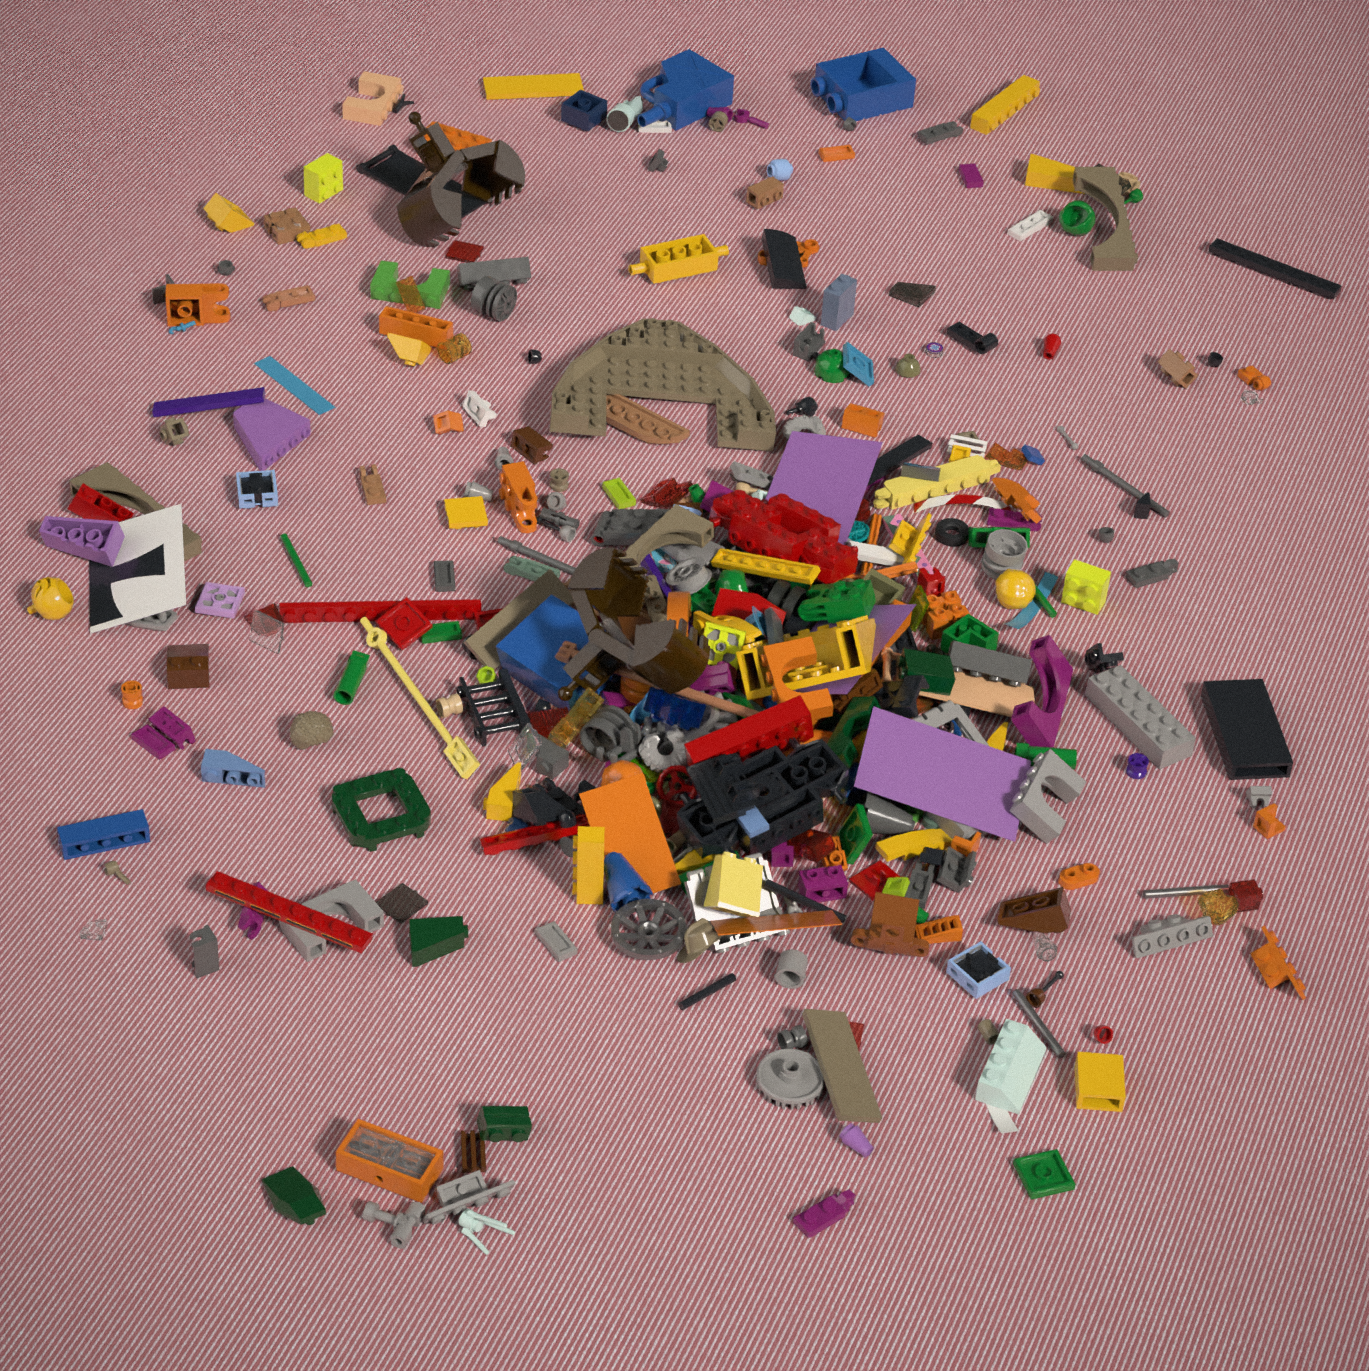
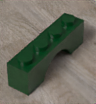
[827,696,881,769]

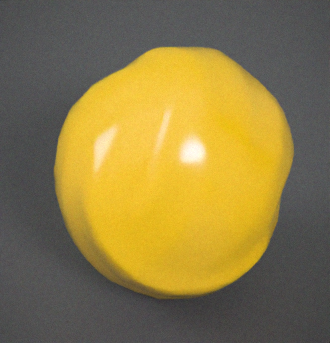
[995,568,1036,609]

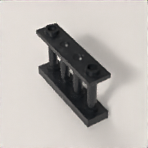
[456,668,531,747]

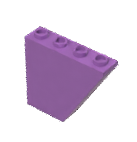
[233,398,311,471]

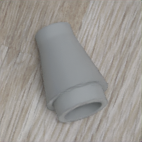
[495,447,514,471]
[464,481,493,501]

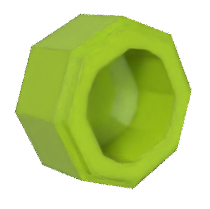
[476,666,498,684]

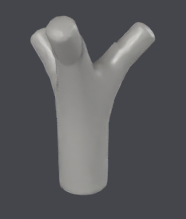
[783,896,803,914]

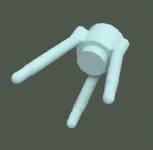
[459,1208,515,1255]

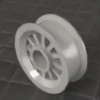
[666,557,712,595]

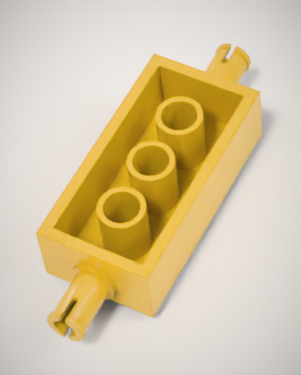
[628,234,729,284]

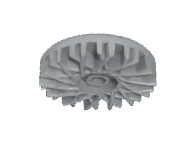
[756,1049,825,1110]

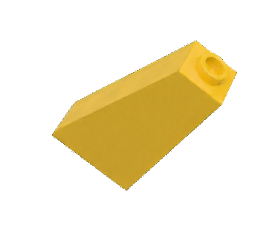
[1025,154,1085,194]

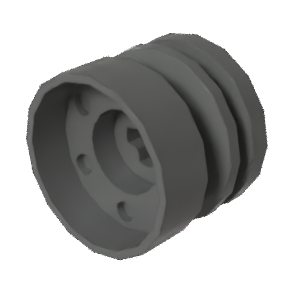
[471,276,517,322]
[579,705,633,759]

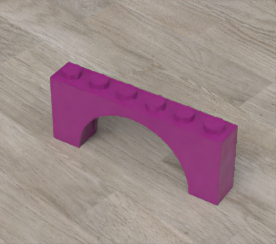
[1011,635,1073,748]

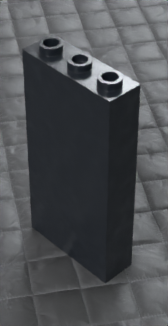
[1201,679,1293,780]

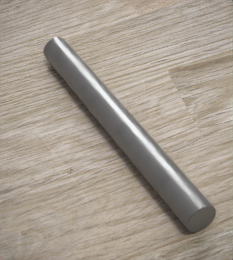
[1143,884,1229,899]
[1012,989,1065,1058]

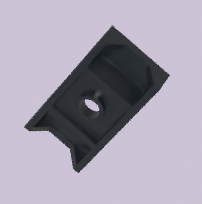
[842,675,930,718]

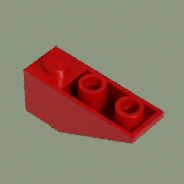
[67,483,134,522]

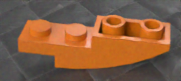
[992,477,1042,524]

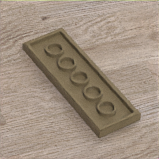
[463,569,574,670]
[802,1009,882,1123]

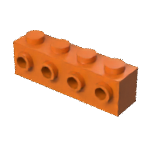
[379,306,453,350]

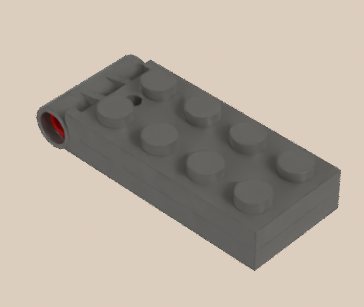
[591,509,690,547]

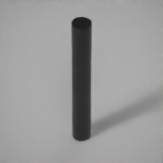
[678,973,736,1011]

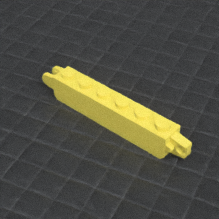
[873,455,1001,510]

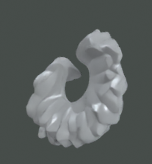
[782,414,826,440]
[638,729,691,773]

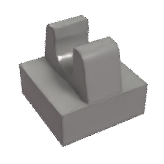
[1246,786,1272,808]

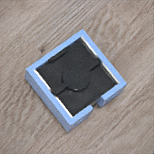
[236,470,278,509]
[946,941,1011,999]

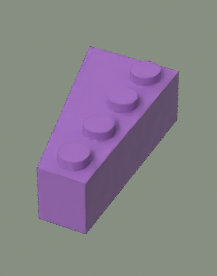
[39,516,125,567]

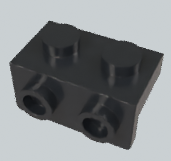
[1085,643,1124,672]

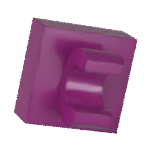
[771,841,793,867]

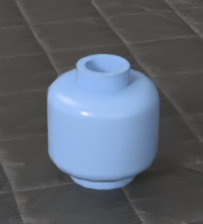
[767,159,793,181]

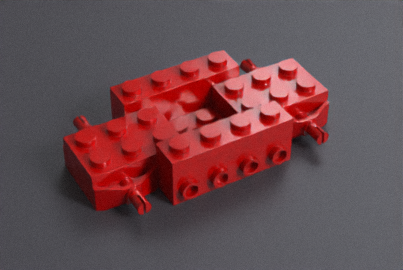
[709,490,858,584]

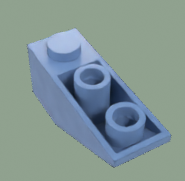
[201,749,266,788]

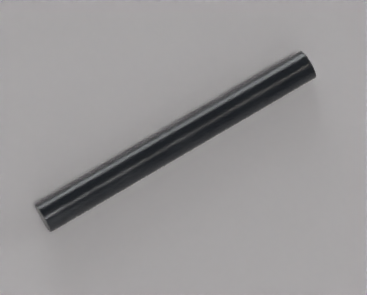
[764,879,847,923]

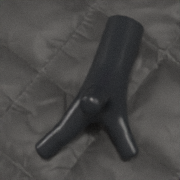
[392,94,414,113]

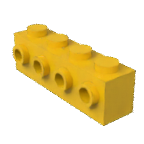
[572,826,605,905]

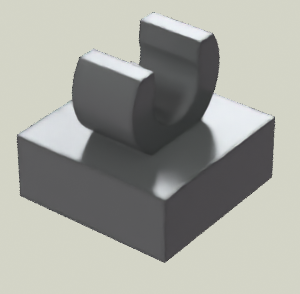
[648,149,668,172]

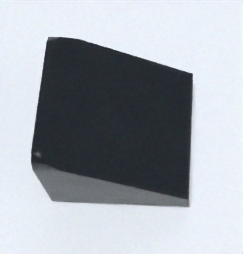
[1134,492,1151,519]

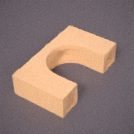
[342,71,403,126]

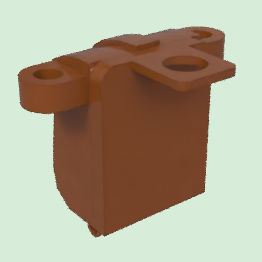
[851,892,930,957]

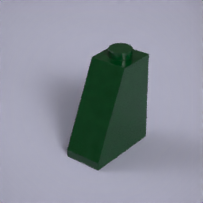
[409,916,468,967]

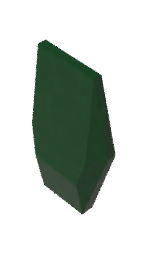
[262,1166,326,1225]

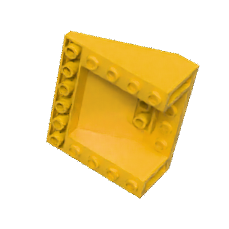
[736,615,876,700]

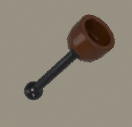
[1026,971,1064,1008]

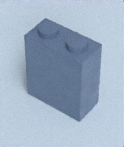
[821,274,857,331]

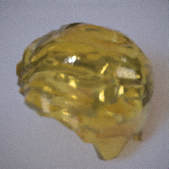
[1198,889,1239,926]

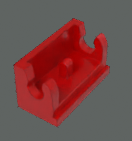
[915,567,946,602]

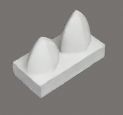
[462,391,497,427]

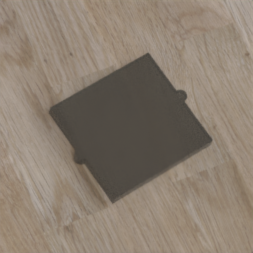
[376,883,428,924]

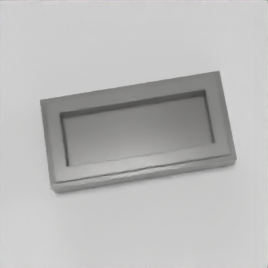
[535,921,578,962]

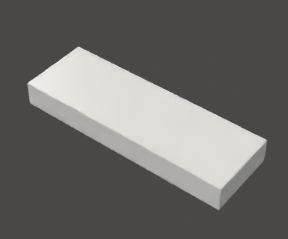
[1007,210,1053,241]
[847,541,904,566]

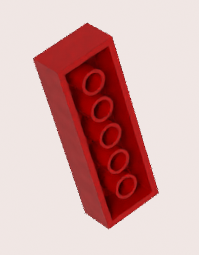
[684,695,814,766]

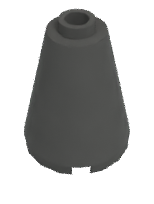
[860,791,915,835]

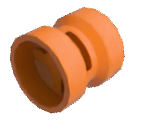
[121,680,143,710]

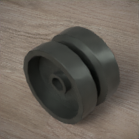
[767,579,807,626]

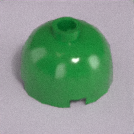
[814,349,850,383]

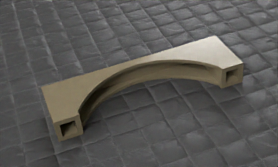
[1072,167,1138,271]
[69,462,202,562]

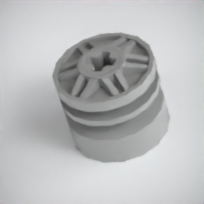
[981,529,1028,579]

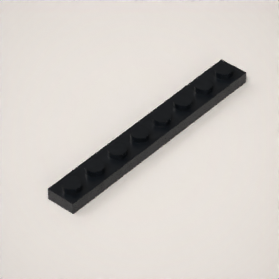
[1208,238,1342,299]

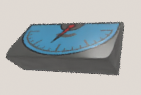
[901,462,941,481]

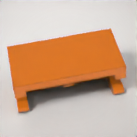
[841,403,885,438]

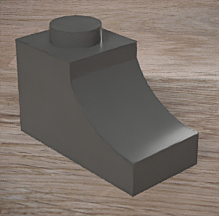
[531,733,569,780]

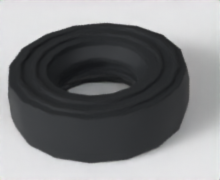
[935,518,969,547]

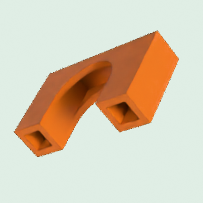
[760,636,833,720]

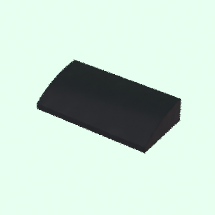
[761,229,807,289]

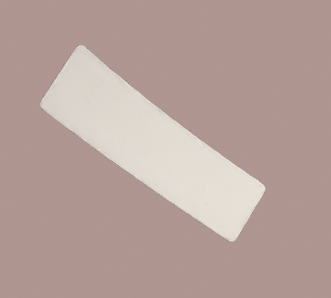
[986,1104,1019,1133]

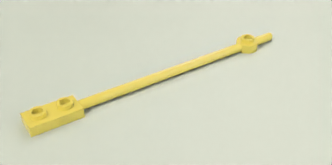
[360,617,480,779]

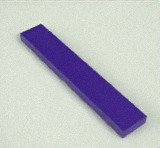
[152,387,266,417]

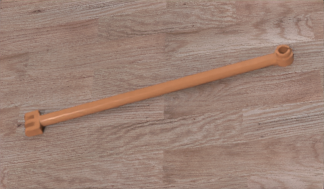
[555,641,759,718]

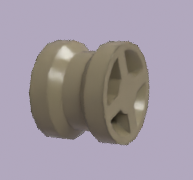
[709,111,728,132]
[550,468,569,492]

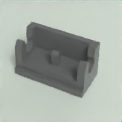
[793,322,825,361]
[189,925,220,978]

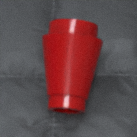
[1043,333,1061,360]

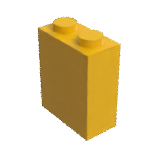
[1074,1052,1126,1112]

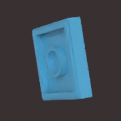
[843,342,874,387]

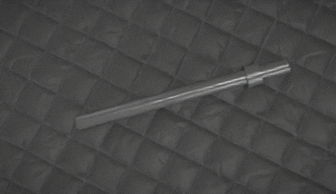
[1081,454,1170,518]
[497,536,576,575]

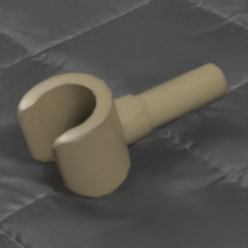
[104,861,131,885]

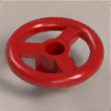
[656,765,697,807]

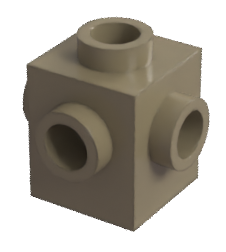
[159,417,189,446]

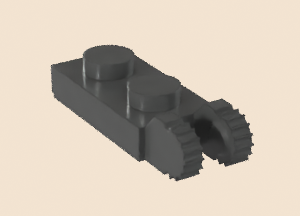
[917,121,963,145]
[905,860,935,909]

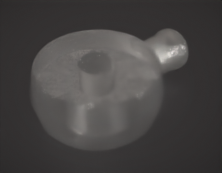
[1241,390,1263,405]

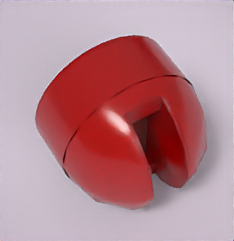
[1093,1025,1113,1044]

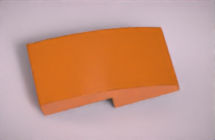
[817,836,848,871]

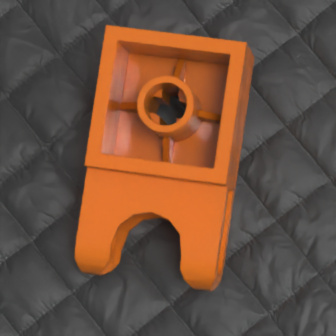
[165,283,231,326]
[499,461,537,533]

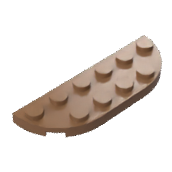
[606,394,690,444]

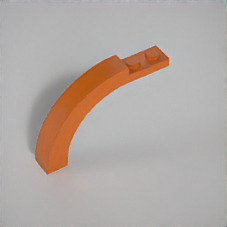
[667,591,691,637]

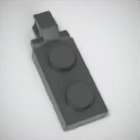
[1125,559,1179,588]

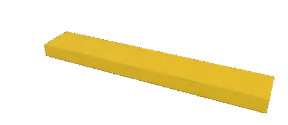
[711,548,821,585]

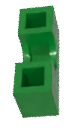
[969,526,1030,548]

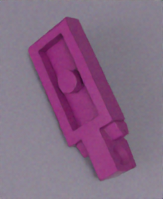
[793,1189,856,1238]

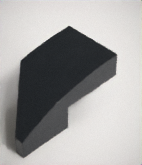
[919,847,944,865]

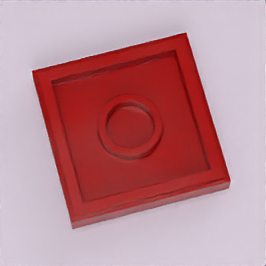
[376,597,433,651]

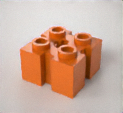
[917,590,970,640]

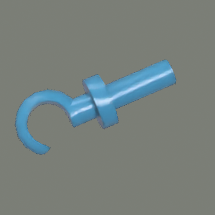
[168,321,196,335]

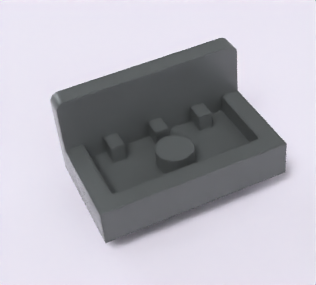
[937,846,977,893]

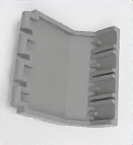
[684,852,790,954]

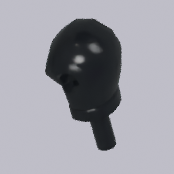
[786,396,818,417]

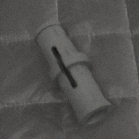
[540,507,580,530]

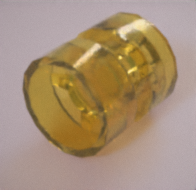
[437,333,472,364]

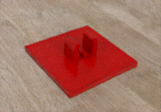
[849,860,901,902]

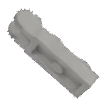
[730,461,773,491]

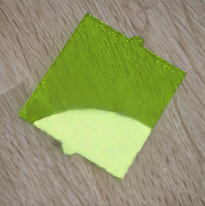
[908,585,929,632]

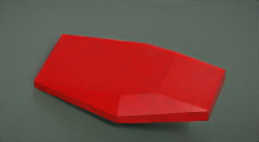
[711,588,787,625]

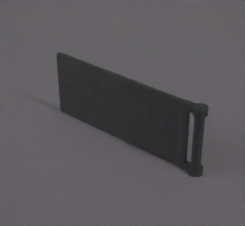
[356,144,486,219]

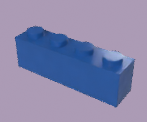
[57,809,150,860]

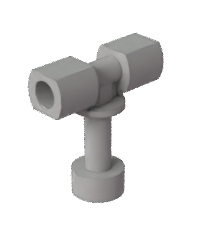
[362,1201,425,1249]

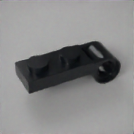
[947,321,998,355]

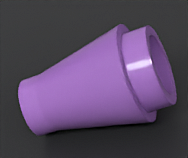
[839,1123,874,1158]

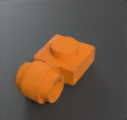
[1237,365,1271,391]

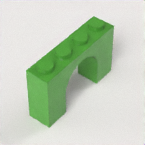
[370,260,450,309]

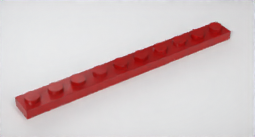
[279,599,481,623]

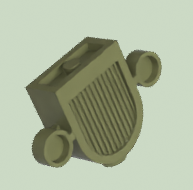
[843,568,905,605]

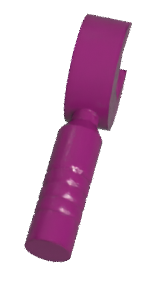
[733,109,769,129]

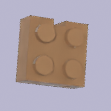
[264,207,310,245]

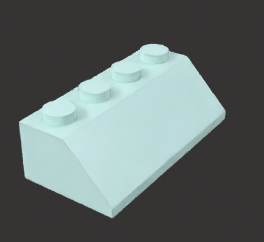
[975,1018,1047,1114]

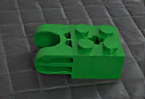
[798,579,876,623]

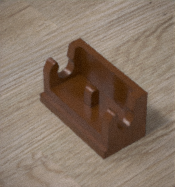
[510,426,553,465]

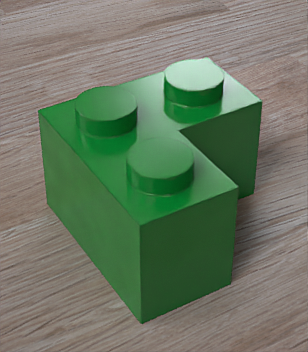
[940,614,999,654]

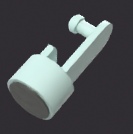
[607,96,643,132]

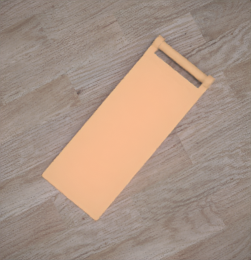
[881,647,1034,717]

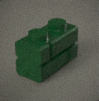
[477,1106,532,1142]

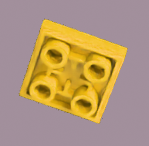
[444,496,488,529]

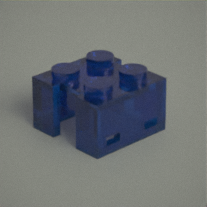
[643,686,706,730]

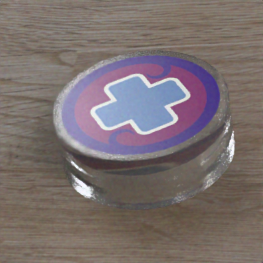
[925,342,944,358]

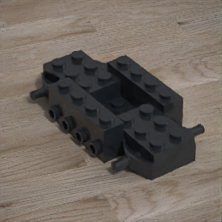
[677,737,849,859]

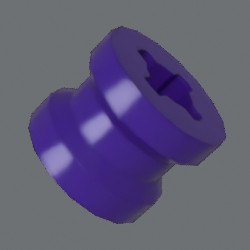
[1126,753,1149,779]

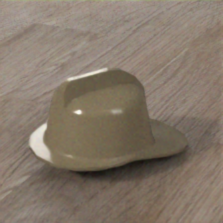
[677,918,722,963]

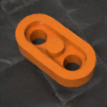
[1058,863,1100,890]

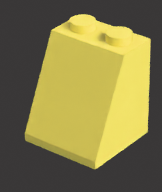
[703,852,763,917]

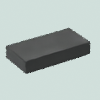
[434,560,455,592]

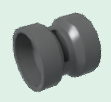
[777,1025,808,1049]

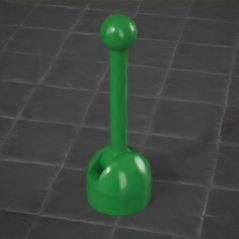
[1124,188,1143,205]

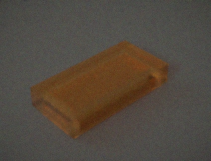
[396,276,426,313]

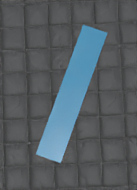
[254,356,336,415]

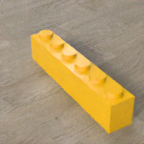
[970,75,1040,135]

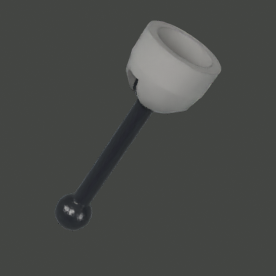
[536,517,576,542]

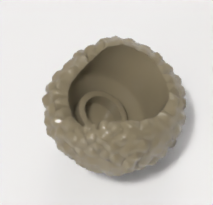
[290,711,334,750]

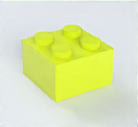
[304,153,343,204]
[1061,559,1111,615]

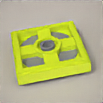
[703,621,746,671]

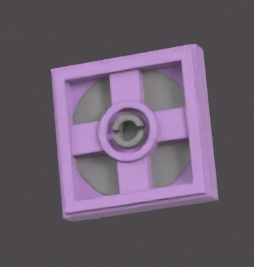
[195,582,245,618]

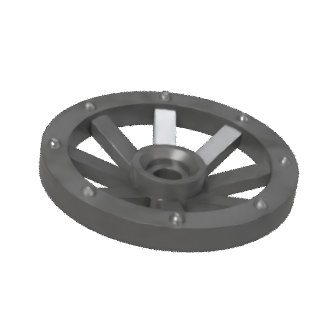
[611,899,686,960]

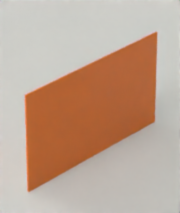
[579,773,681,893]
[710,910,843,936]

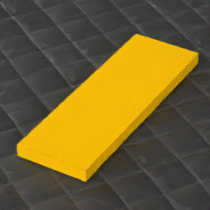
[483,73,584,100]

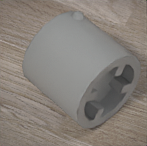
[774,949,808,989]

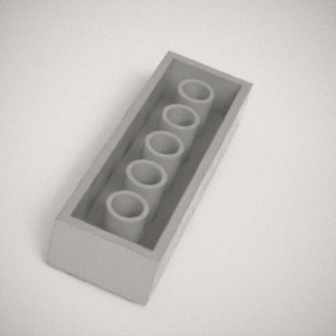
[1085,665,1196,769]

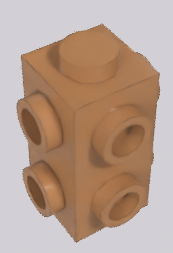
[746,176,784,209]
[1158,349,1198,388]

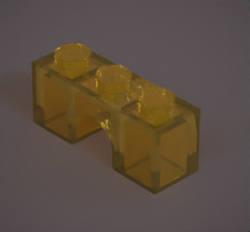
[547,687,605,749]

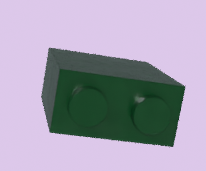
[896,648,956,696]

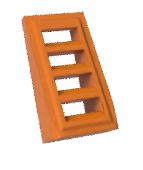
[915,915,963,944]

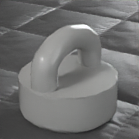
[546,492,567,511]

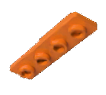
[1250,925,1306,1000]

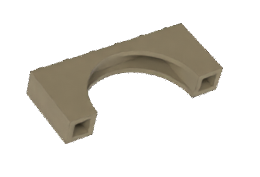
[619,504,714,604]

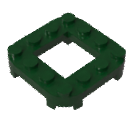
[332,768,431,852]

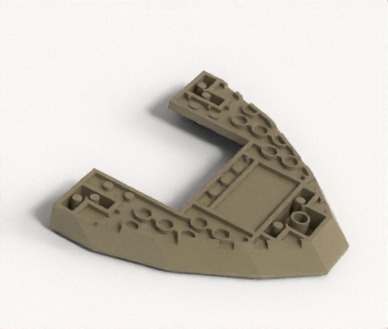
[550,318,776,451]

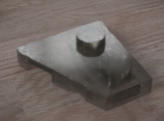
[889,282,936,308]

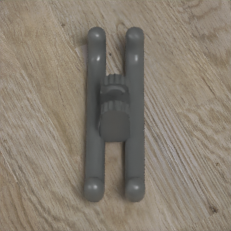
[596,716,665,764]

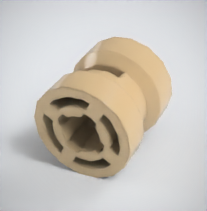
[436,693,463,718]

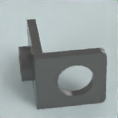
[152,274,175,304]

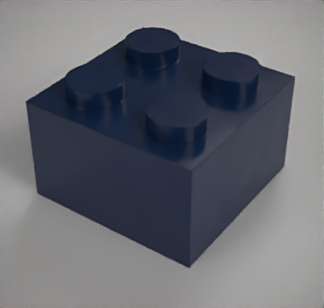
[561,90,608,131]

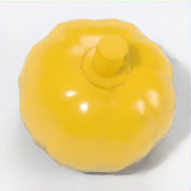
[27,576,74,620]

